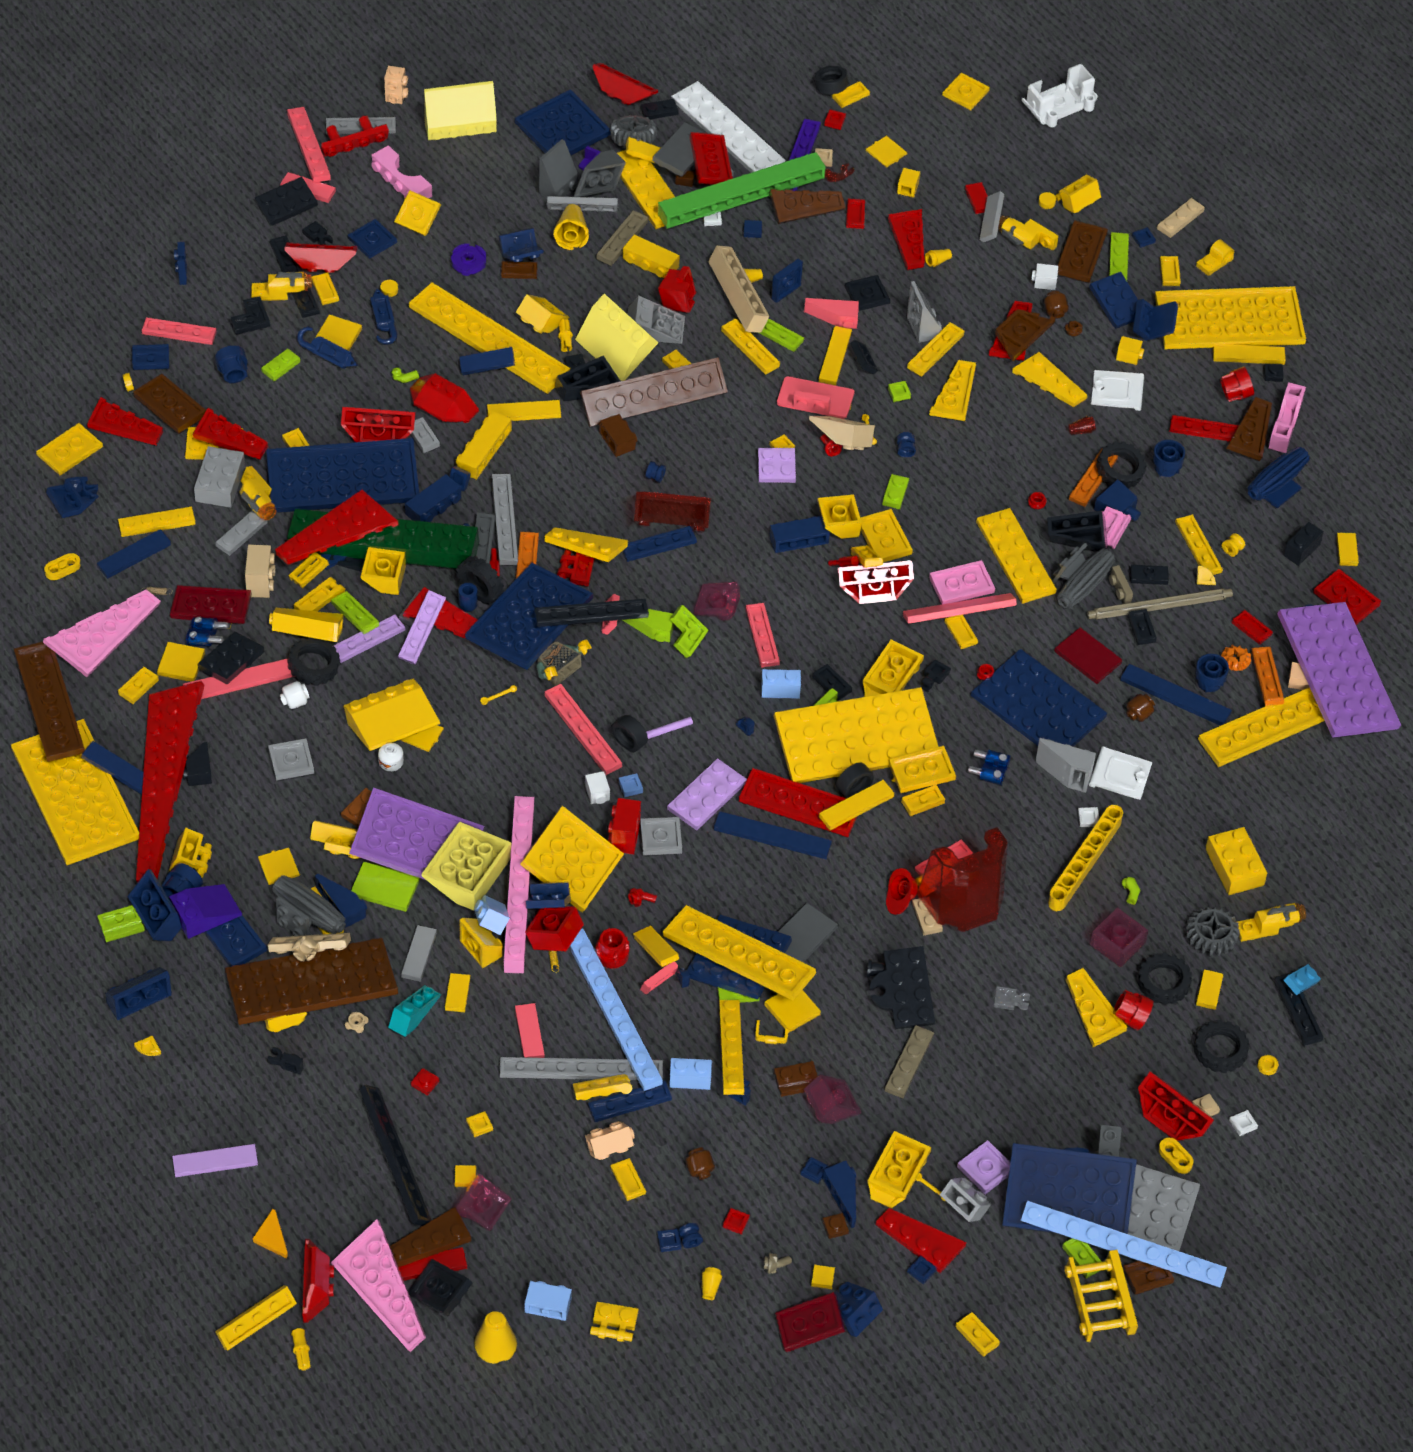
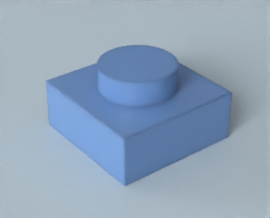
[619,773,643,798]

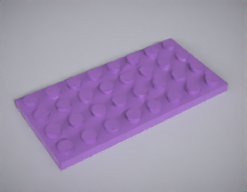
[1278,602,1401,738]

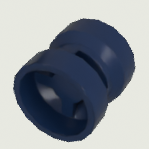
[897,432,916,457]

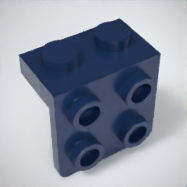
[498,228,544,262]
[1133,299,1178,341]
[834,1282,883,1337]

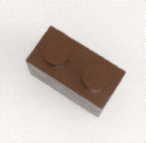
[599,414,637,457]

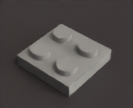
[268,738,314,781]
[640,817,682,855]

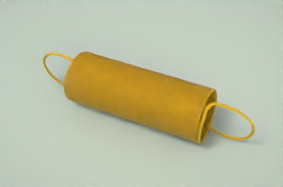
[549,950,559,973]

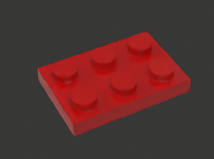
[1314,569,1381,625]

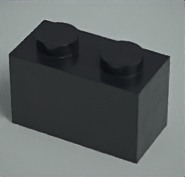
[1284,522,1324,566]

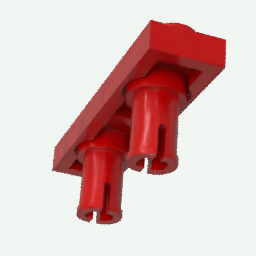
[321,116,389,157]

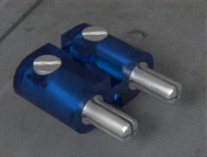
[186,617,228,646]
[968,749,1011,786]

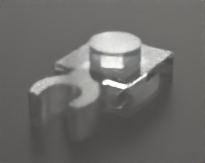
[994,986,1030,1010]

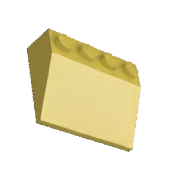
[424,81,497,140]
[575,294,658,381]
[422,822,511,911]

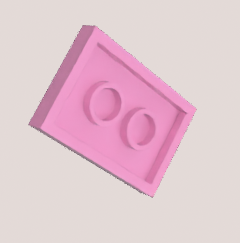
[929,560,995,604]

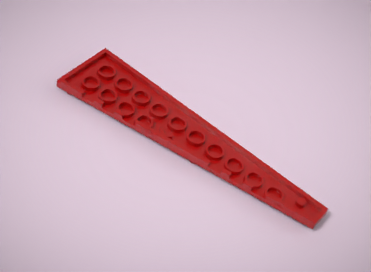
[136,681,205,882]

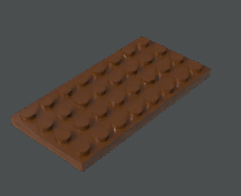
[225,938,398,1025]

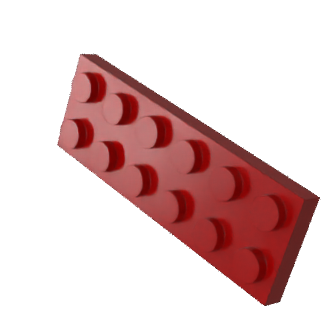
[739,768,858,837]

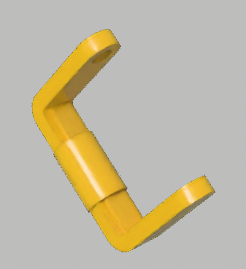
[755,1020,788,1044]

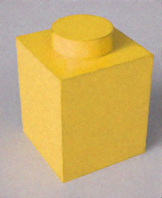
[897,168,920,197]
[1116,336,1144,365]

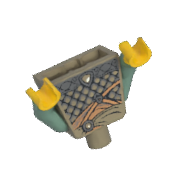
[536,640,592,686]

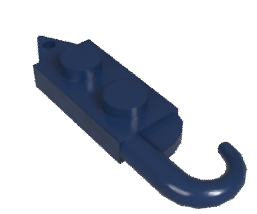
[370,289,397,345]
[297,327,358,369]

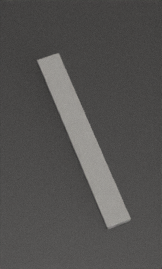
[500,1057,663,1080]

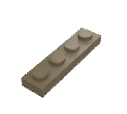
[597,210,648,266]
[885,1025,934,1098]

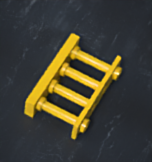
[1064,1250,1138,1342]

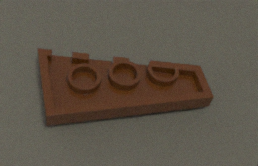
[769,189,846,224]
[1226,397,1272,461]
[390,1207,471,1267]

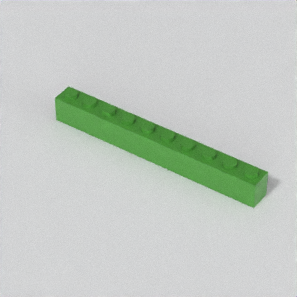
[658,152,825,229]

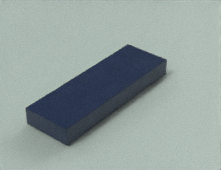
[460,347,515,375]

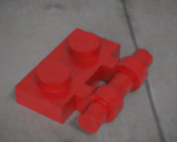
[557,550,595,586]

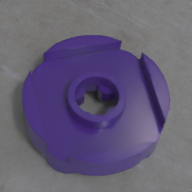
[451,244,486,276]

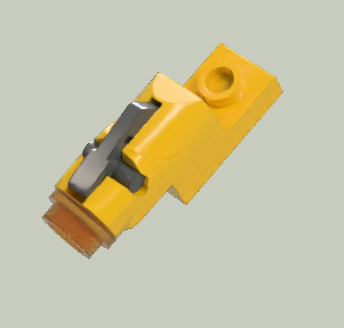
[998,215,1059,251]
[251,272,312,301]
[239,466,276,520]
[1237,903,1306,942]

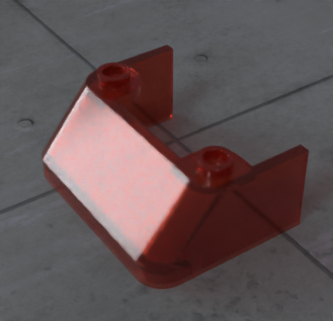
[634,491,712,531]

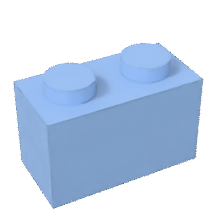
[761,669,801,699]
[474,895,510,935]
[670,1058,712,1090]
[525,1281,572,1321]

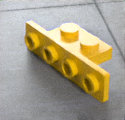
[310,820,360,859]

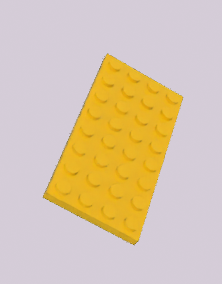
[1155,286,1306,349]
[774,687,938,783]
[11,719,139,865]

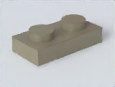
[1109,565,1133,604]

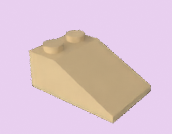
[809,416,875,450]

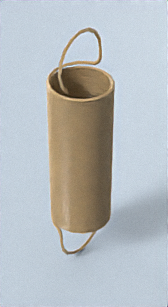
[142,587,167,595]

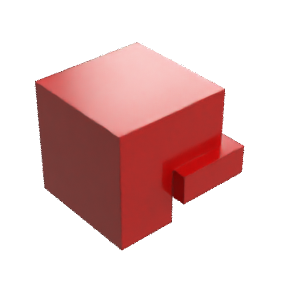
[658,266,696,313]

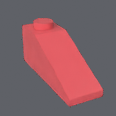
[804,298,859,329]

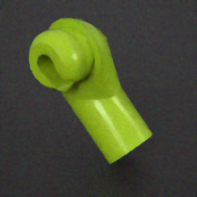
[391,368,419,383]
[1122,877,1140,905]

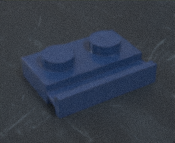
[174,242,187,285]
[132,344,169,370]

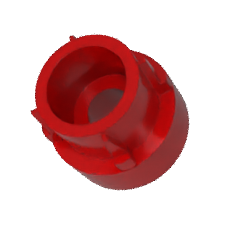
[1220,367,1254,402]
[595,927,629,969]
[1113,990,1153,1031]

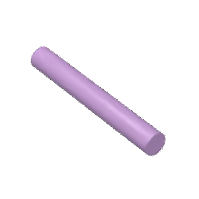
[646,717,693,739]

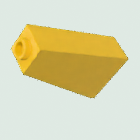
[269,608,343,642]

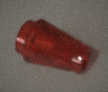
[1068,416,1096,435]

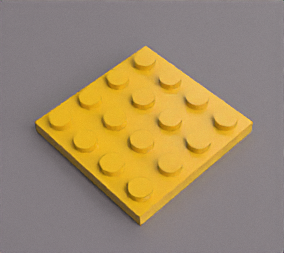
[520,806,624,912]

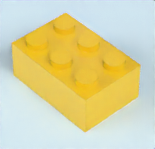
[1206,827,1267,895]

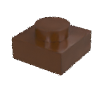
[822,1213,849,1239]

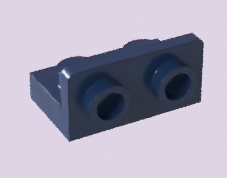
[526,882,571,909]

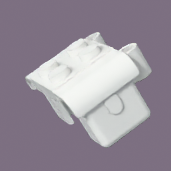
[1022,64,1098,127]

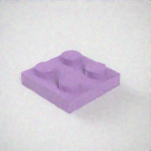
[758,448,796,483]
[957,1140,1011,1194]

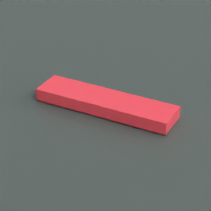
[142,317,217,345]
[745,603,780,668]

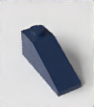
[315,874,367,928]
[823,1161,856,1228]

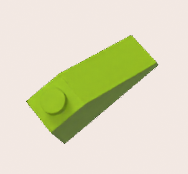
[623,609,674,642]

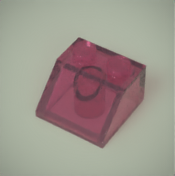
[804,1075,862,1124]

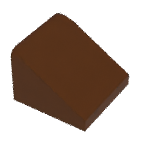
[675,171,695,187]

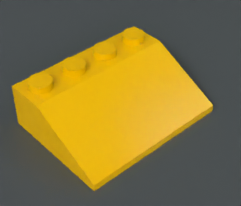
[344,678,440,751]

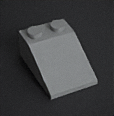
[907,281,942,343]

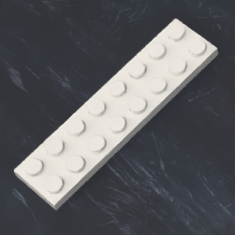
[671,81,786,173]

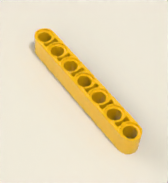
[1048,805,1123,911]

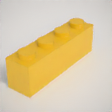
[456,411,512,480]

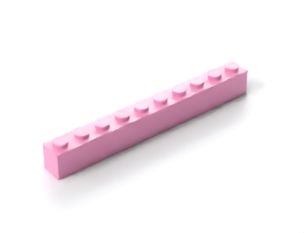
[504,796,534,973]

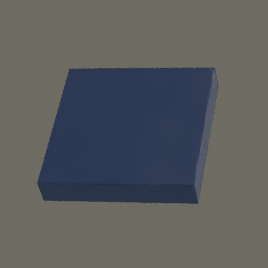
[348,219,397,259]
[772,258,803,303]

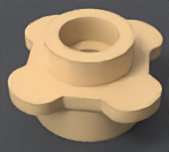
[345,1012,368,1033]

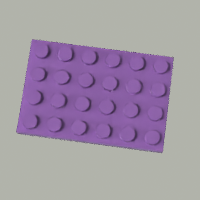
[349,788,484,880]

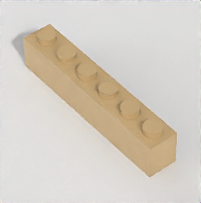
[708,246,769,333]

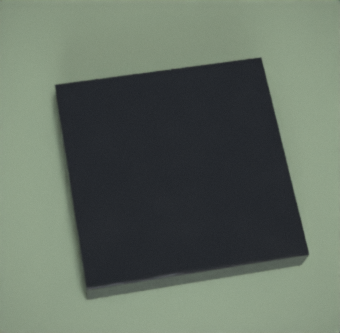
[845,275,890,311]

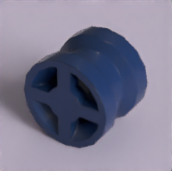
[645,461,666,483]
[678,1223,703,1248]

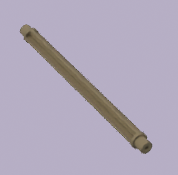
[1087,588,1233,620]

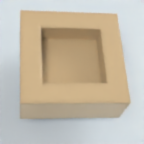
[815,148,833,167]
[1193,1093,1220,1116]

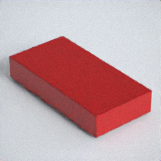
[965,182,988,214]
[846,199,865,229]
[1232,610,1273,645]

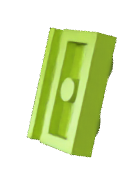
[97,905,145,942]

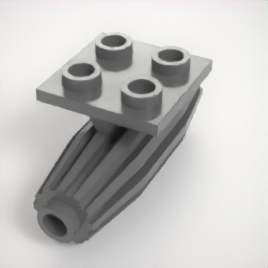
[1052,543,1115,608]
[272,875,346,936]

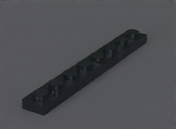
[360,1085,432,1226]

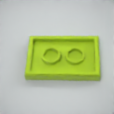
[351,862,420,912]

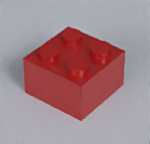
[608,798,641,854]
[525,906,584,951]

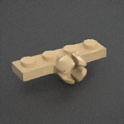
[268,933,351,961]

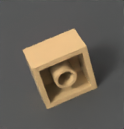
[245,545,276,598]

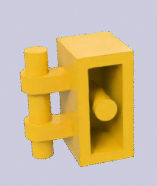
[1055,175,1101,213]
[169,828,212,878]

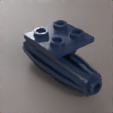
[1248,447,1310,508]

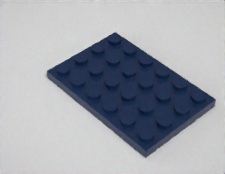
[465,563,593,670]
[971,649,1107,747]
[1002,1143,1137,1234]

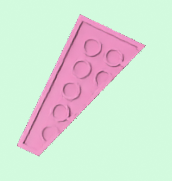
[43,590,161,677]
[331,1219,426,1352]

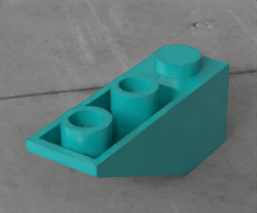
[388,985,441,1037]

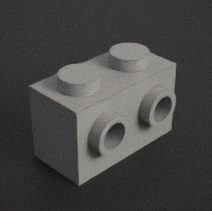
[940,1178,991,1222]

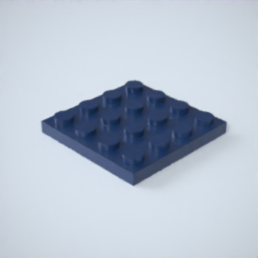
[515,89,611,155]
[687,915,792,1000]

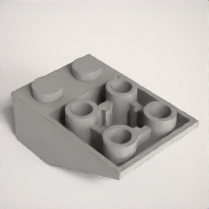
[628,296,685,344]
[1036,738,1096,793]

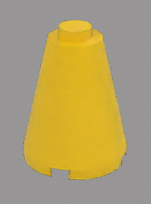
[554,204,589,250]
[474,1311,517,1363]

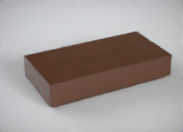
[501,261,537,279]

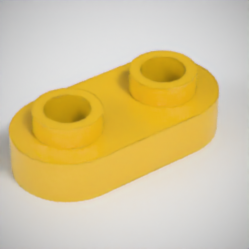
[44,553,81,580]
[1159,1138,1193,1174]

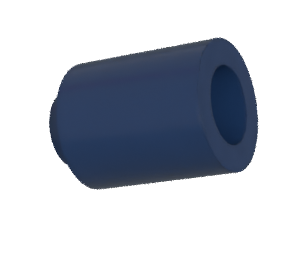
[459,583,478,612]

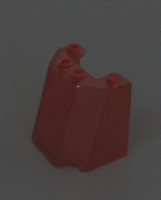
[917,827,1008,932]

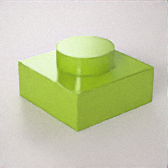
[888,381,911,402]

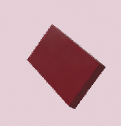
[170,585,252,624]

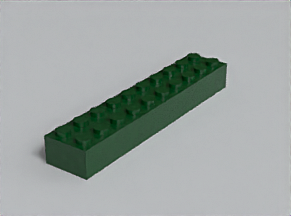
[287,509,480,568]

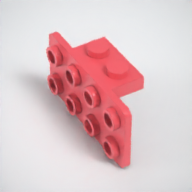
[777,376,854,419]

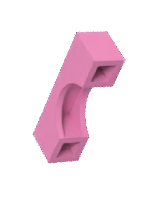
[371,146,432,198]
[1269,382,1306,453]

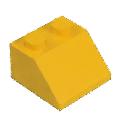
[516,294,569,334]
[817,495,862,539]
[361,547,406,595]
[460,918,503,968]

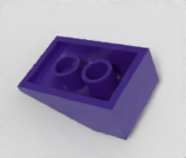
[169,884,242,939]

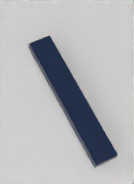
[1120,664,1232,726]
[714,811,832,859]

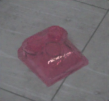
[694,582,740,620]
[455,1174,512,1231]

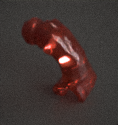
[825,163,854,182]

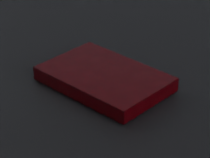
[1055,627,1122,684]
[775,1292,846,1352]

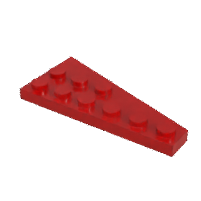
[275,490,398,565]

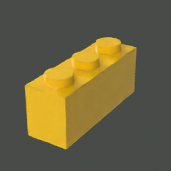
[623,234,680,278]

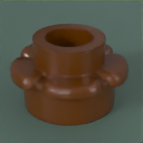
[1065,321,1083,337]

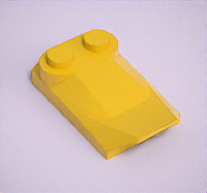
[863,640,924,697]
[868,1131,931,1209]

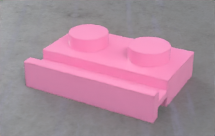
[1103,506,1131,549]

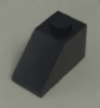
[183,742,212,786]

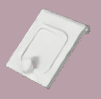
[1091,370,1144,411]
[1089,746,1152,800]

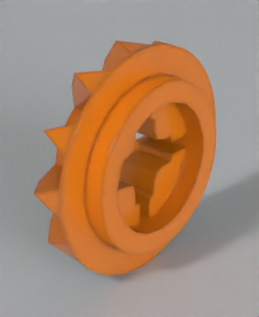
[1221,644,1251,671]

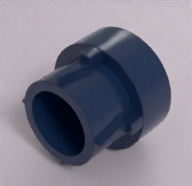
[215,346,248,383]
[1153,440,1185,477]
[1195,654,1229,693]
[161,863,203,898]

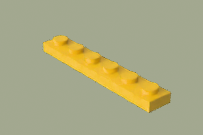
[719,1000,744,1095]

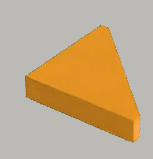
[253,1209,288,1258]

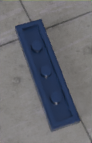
[622,526,697,562]
[97,529,171,579]
[81,741,144,795]
[588,1081,672,1122]

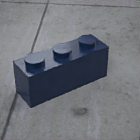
[405,474,461,522]
[770,516,830,553]

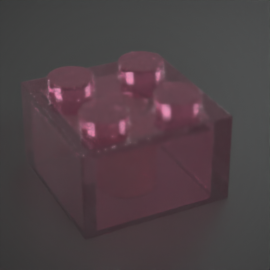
[1090,907,1148,967]

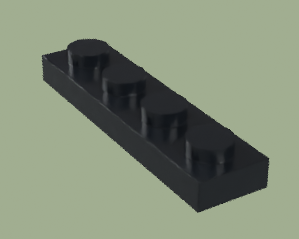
[1274,972,1324,1046]

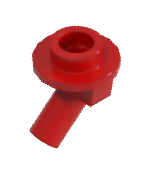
[820,434,842,457]
[628,888,657,907]

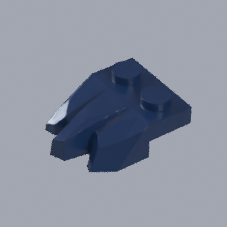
[46,477,99,518]

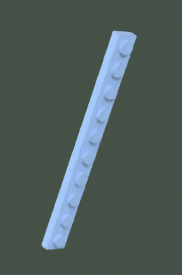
[569,929,662,1091]
[1021,1201,1227,1288]

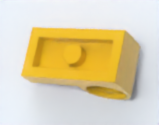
[1196,239,1234,276]

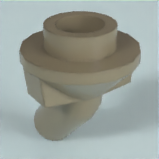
[764,1253,792,1274]

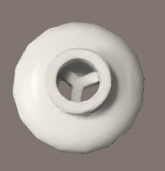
[280,681,309,709]
[378,743,404,772]

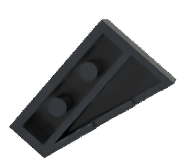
[555,355,620,401]
[1047,510,1108,551]

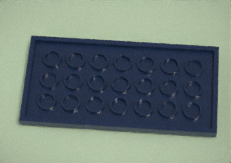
[266,438,419,513]

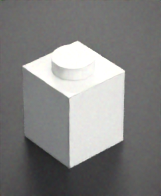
[1032,263,1058,290]
[585,771,610,804]

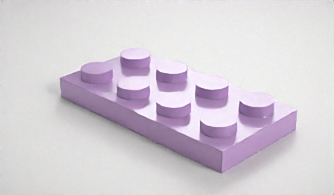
[667,758,747,830]

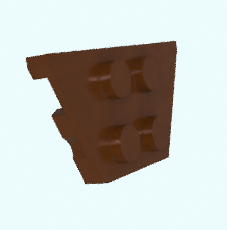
[995,309,1056,361]

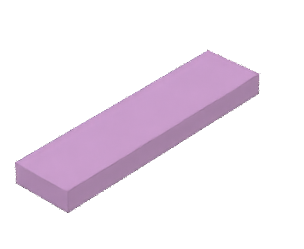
[398,590,446,665]
[333,615,405,663]
[172,1144,258,1177]

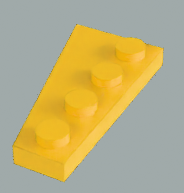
[1012,352,1087,407]
[929,360,976,421]
[545,528,628,562]
[1066,968,1127,1048]

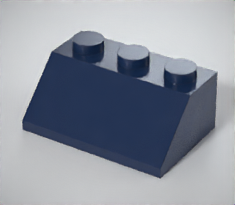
[127,869,182,941]
[105,967,172,1020]

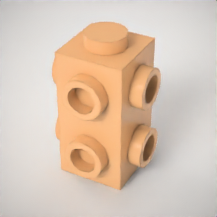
[385,66,408,104]
[585,1122,635,1160]

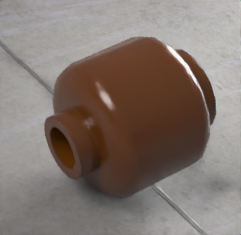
[1044,291,1069,319]
[1126,694,1155,722]
[685,1147,715,1180]

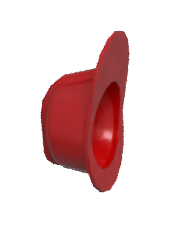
[886,868,918,915]

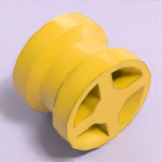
[1222,533,1246,557]

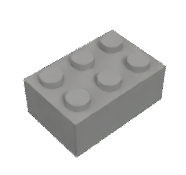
[194,446,245,508]

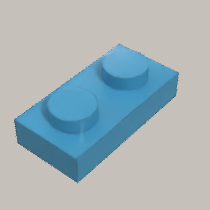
[1284,964,1321,995]

